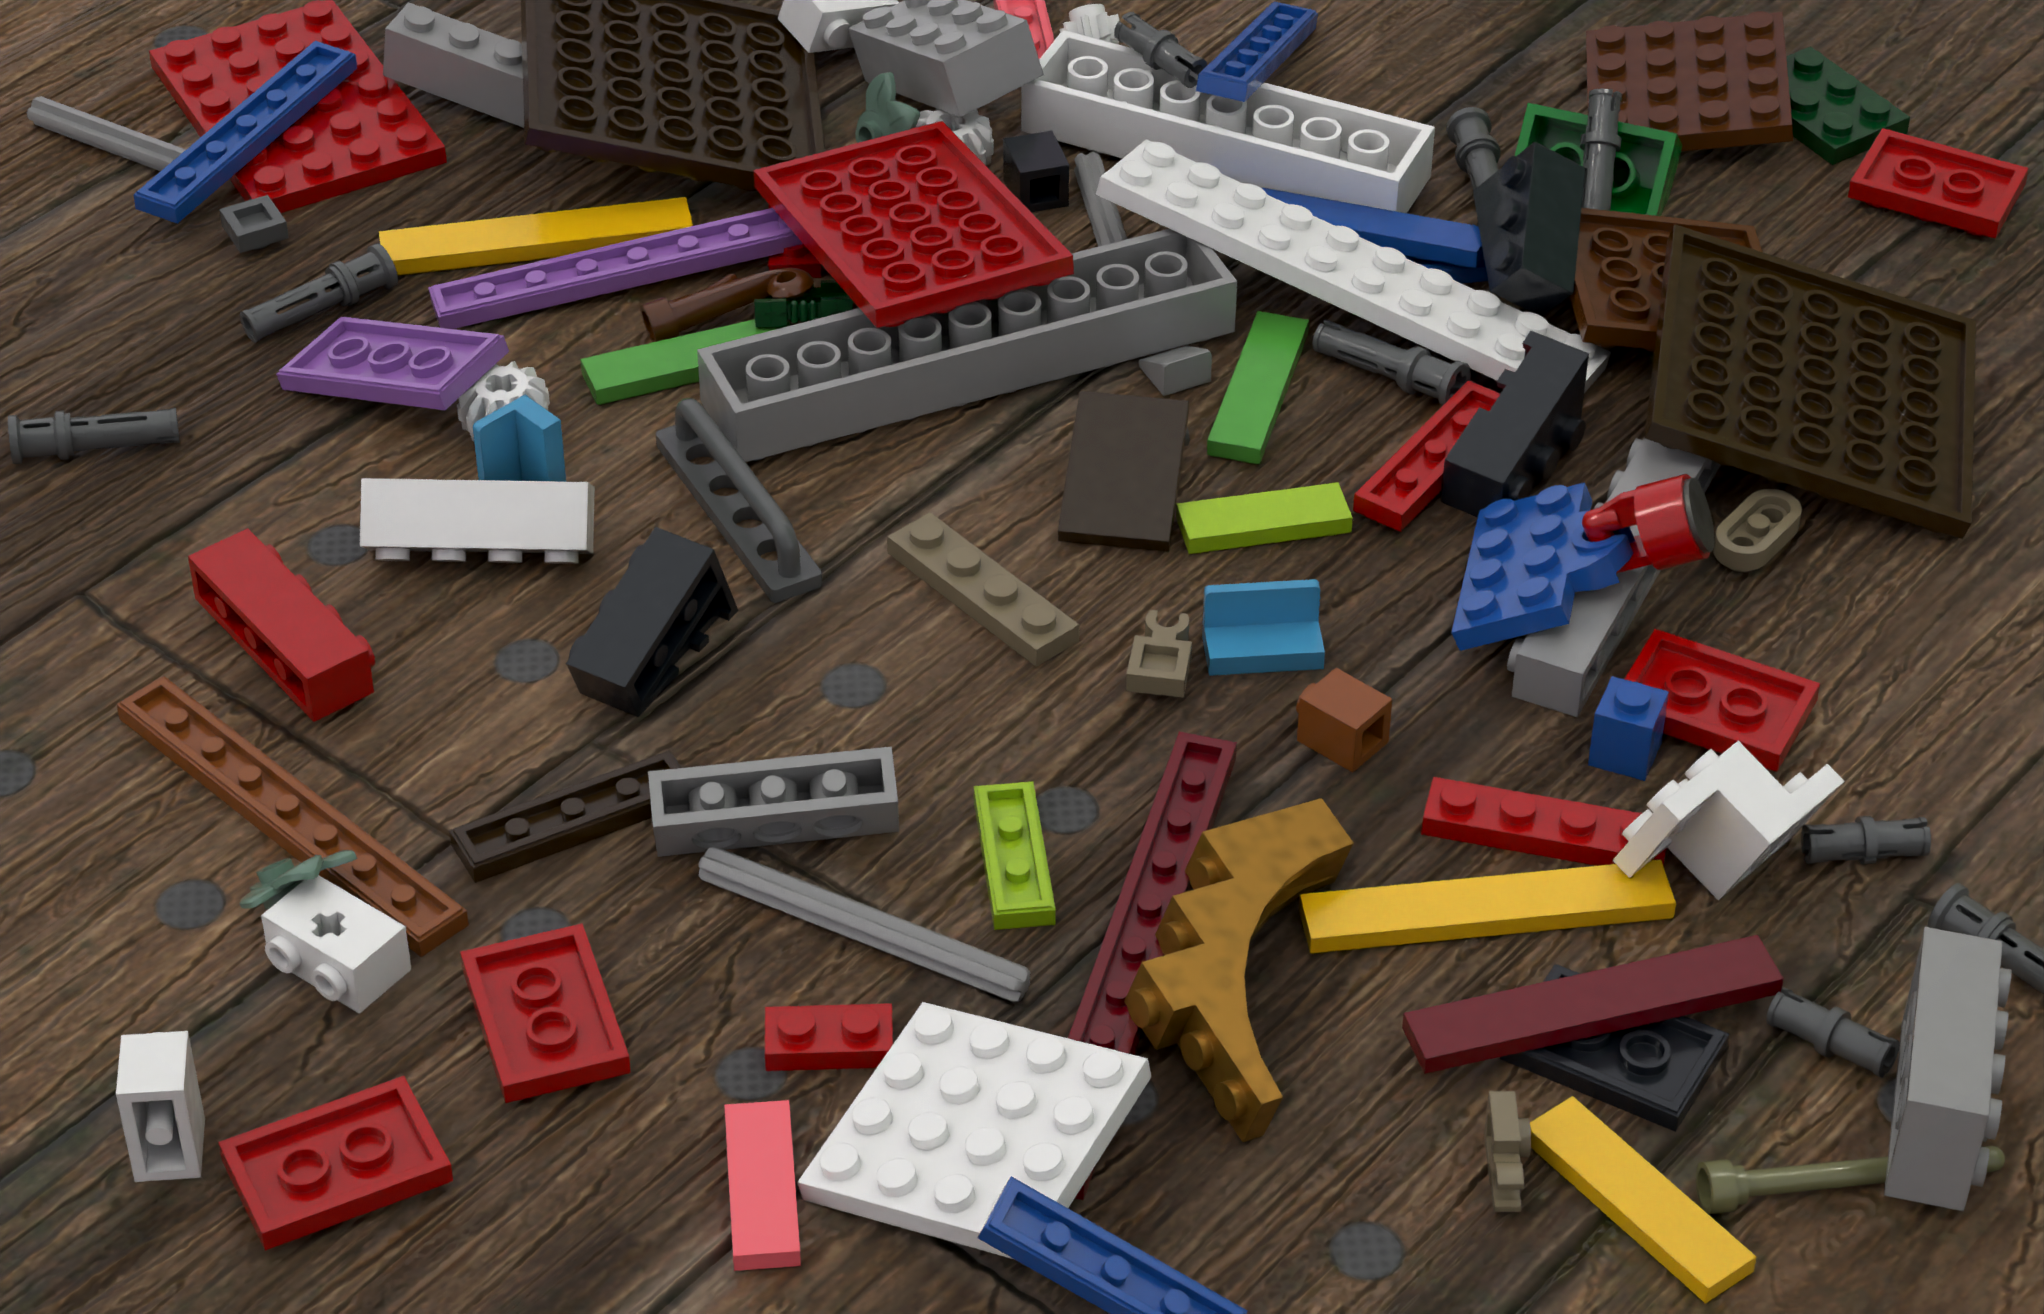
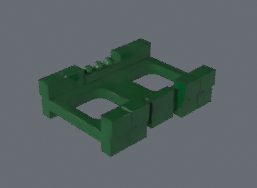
[754,280,853,327]

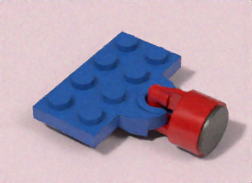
[1451,474,1714,651]

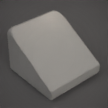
[1139,345,1212,396]

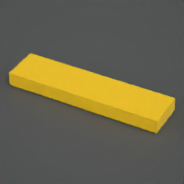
[1530,1096,1757,1304]

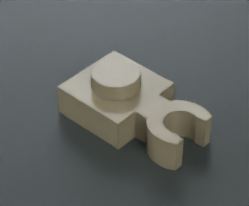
[1126,610,1192,698]
[1484,1091,1531,1212]

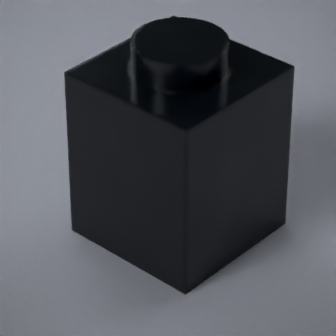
[1003,130,1069,213]

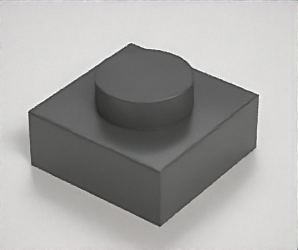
[219,195,289,253]

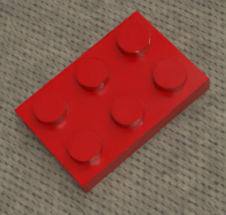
[1848,128,2029,239]
[1625,629,1820,772]
[460,923,631,1103]
[218,1076,453,1251]

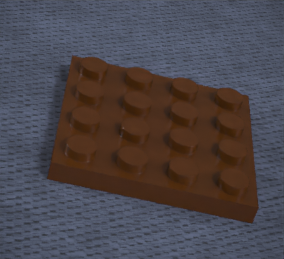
[1586,11,1793,151]
[1570,208,1763,352]

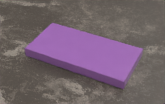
[276,316,509,410]

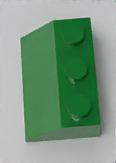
[1515,103,1682,216]

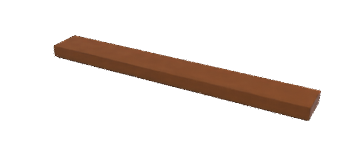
[117,676,469,957]

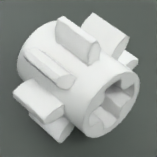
[1060,4,1120,44]

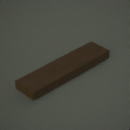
[449,750,682,883]

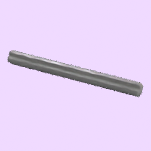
[698,846,1031,1003]

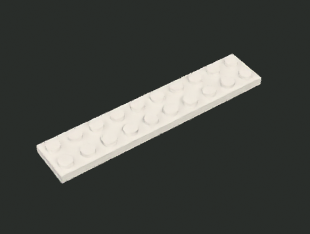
[1096,139,1611,393]

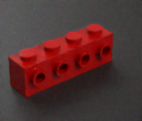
[188,528,375,722]

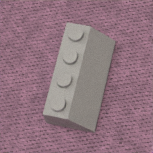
[383,2,524,128]

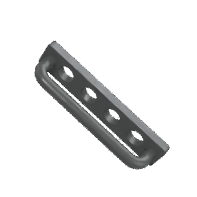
[656,398,822,603]

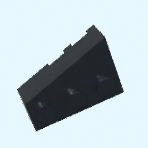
[1473,142,1585,316]
[1441,331,1589,517]
[566,527,739,717]

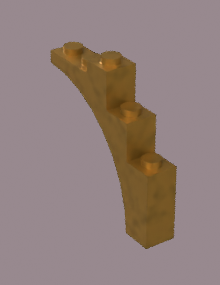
[1124,798,1354,1142]

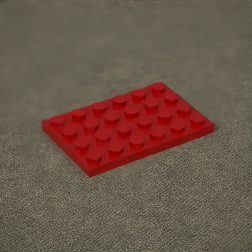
[149,0,447,213]
[753,121,1074,328]

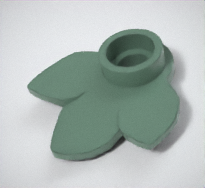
[855,72,920,143]
[240,850,357,909]

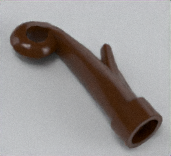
[640,268,814,342]

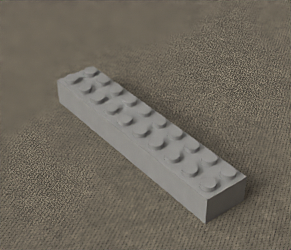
[697,229,1237,462]

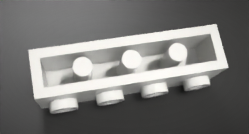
[360,478,595,564]

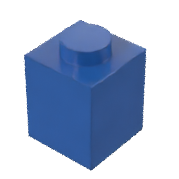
[1588,676,1669,781]

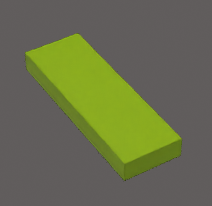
[1176,482,1353,554]
[974,781,1056,930]

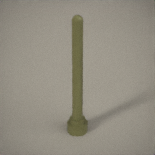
[1696,1146,2005,1215]

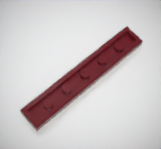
[1402,935,1784,1074]

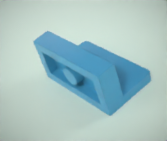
[473,395,566,482]
[1202,579,1325,676]

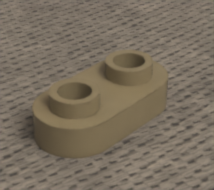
[1713,489,1802,572]

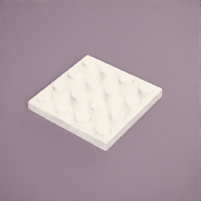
[797,1002,1152,1259]

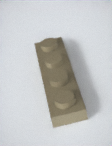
[887,512,1080,667]

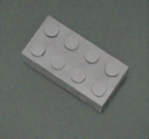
[848,0,1044,117]
[1884,927,2012,1211]

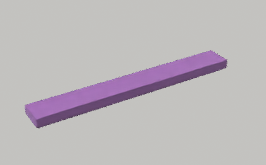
[428,208,803,329]

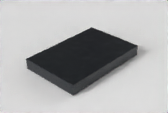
[1500,964,1729,1132]

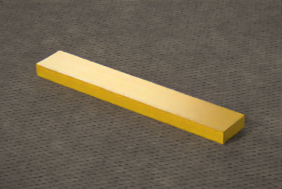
[379,197,693,276]
[1299,860,1676,953]

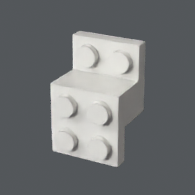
[1613,740,1845,901]

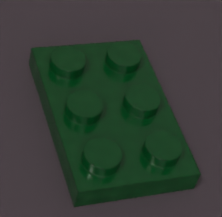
[1786,46,1910,165]

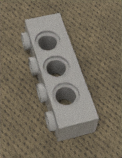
[648,746,899,857]

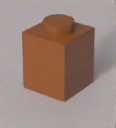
[1296,667,1392,773]

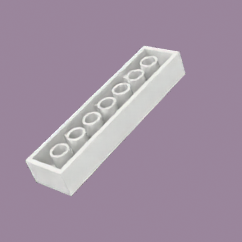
[1021,30,1435,213]

